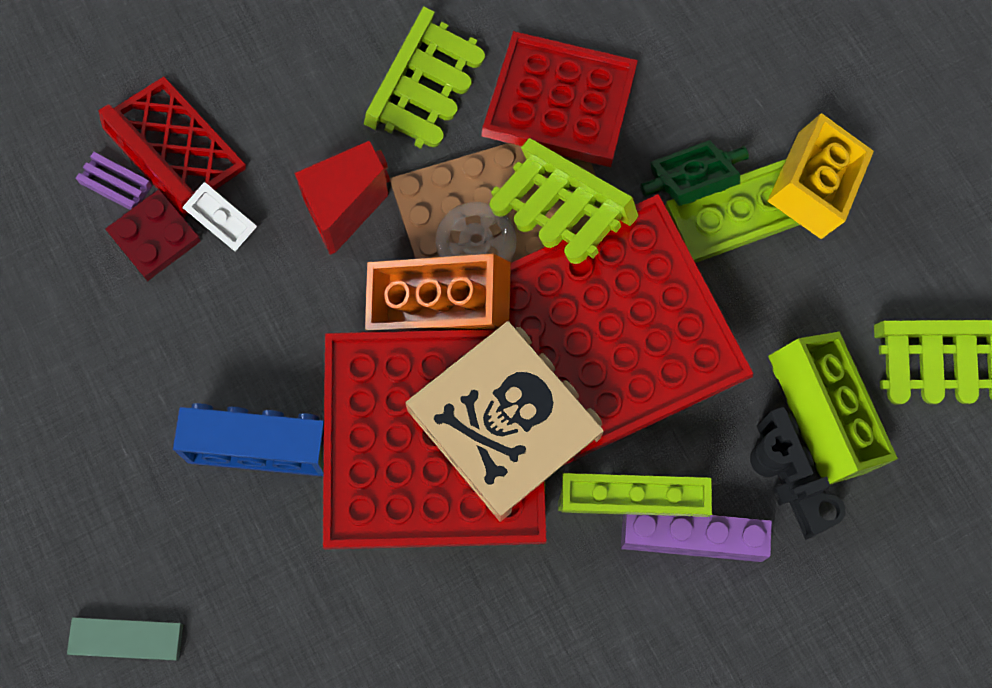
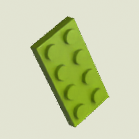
[665,159,800,263]

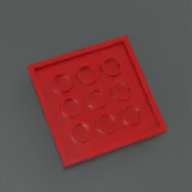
[482,31,638,167]

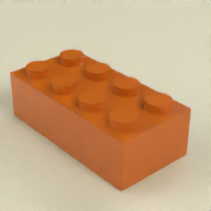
[365,253,511,332]

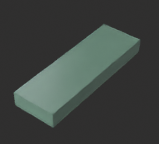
[67,618,183,661]

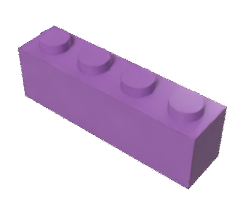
[621,514,772,562]

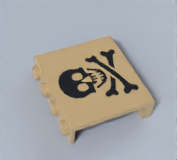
[405,321,604,522]

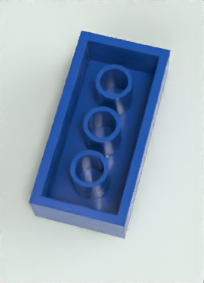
[173,403,324,477]

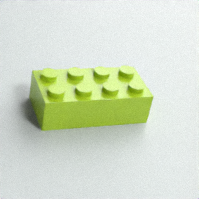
[768,331,898,484]

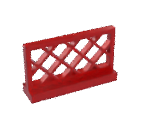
[98,76,246,218]

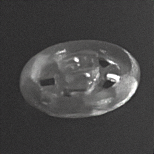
[436,202,517,261]

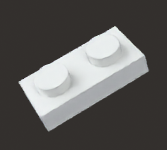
[182,182,257,251]

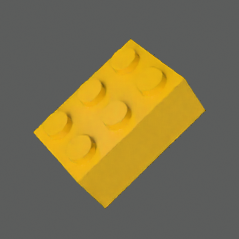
[768,113,874,239]

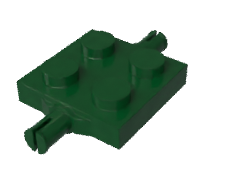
[640,140,749,206]

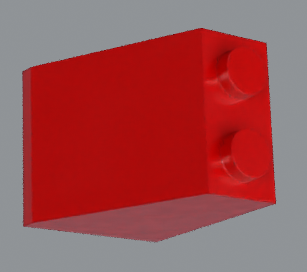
[294,140,391,255]

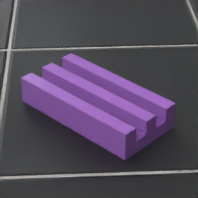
[76,152,152,210]

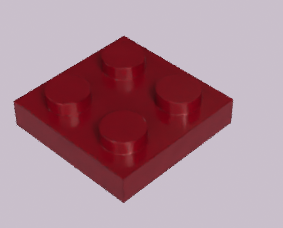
[105,189,201,282]

